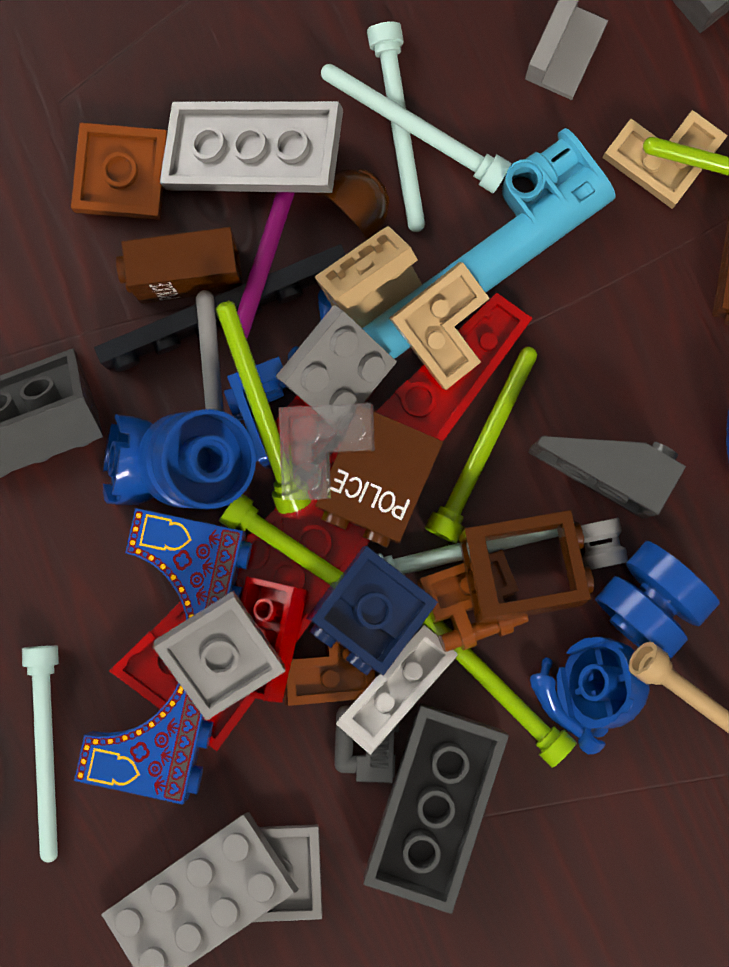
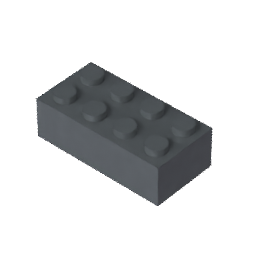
[363,702,509,914]

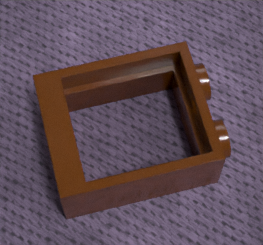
[458,510,594,625]

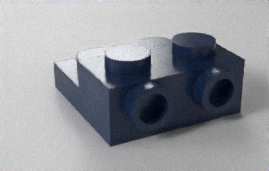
[306,546,438,676]

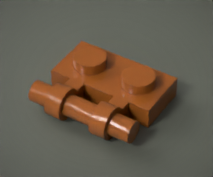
[418,550,528,652]

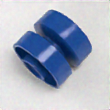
[138,409,256,509]
[595,541,720,660]

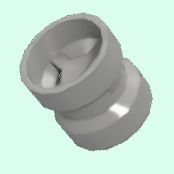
[581,518,628,569]

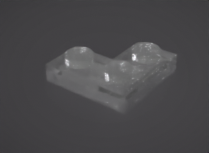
[279,403,375,500]

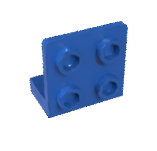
[224,357,288,469]

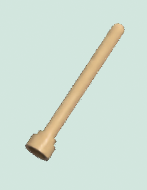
[629,642,729,734]

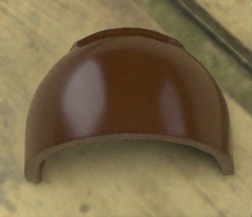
[316,168,389,241]

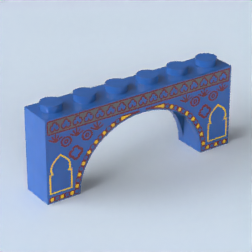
[74,508,252,804]

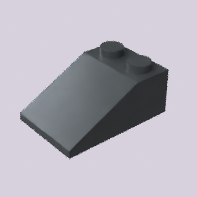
[528,436,686,519]

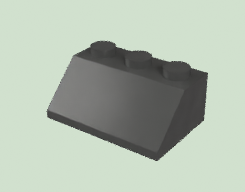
[0,348,103,478]

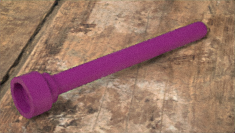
[237,192,295,339]

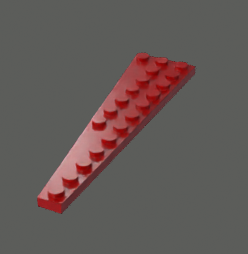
[109,293,532,751]

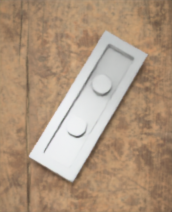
[336,625,458,755]

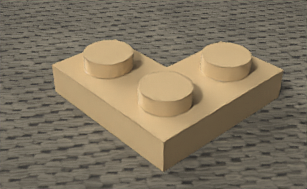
[602,110,728,209]
[389,262,490,390]

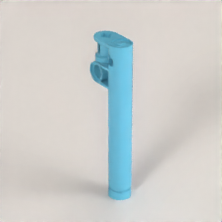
[362,128,616,359]

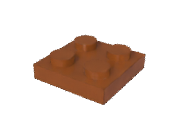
[71,123,167,220]

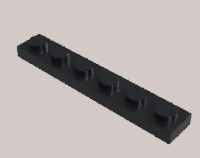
[94,244,346,372]

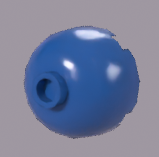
[103,414,153,505]
[557,637,650,729]

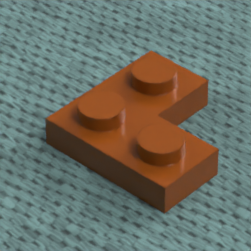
[284,642,375,706]

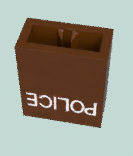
[116,227,244,304]
[315,405,443,548]

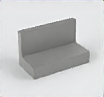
[525,0,608,100]

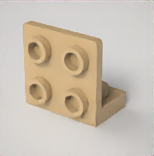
[315,226,422,328]

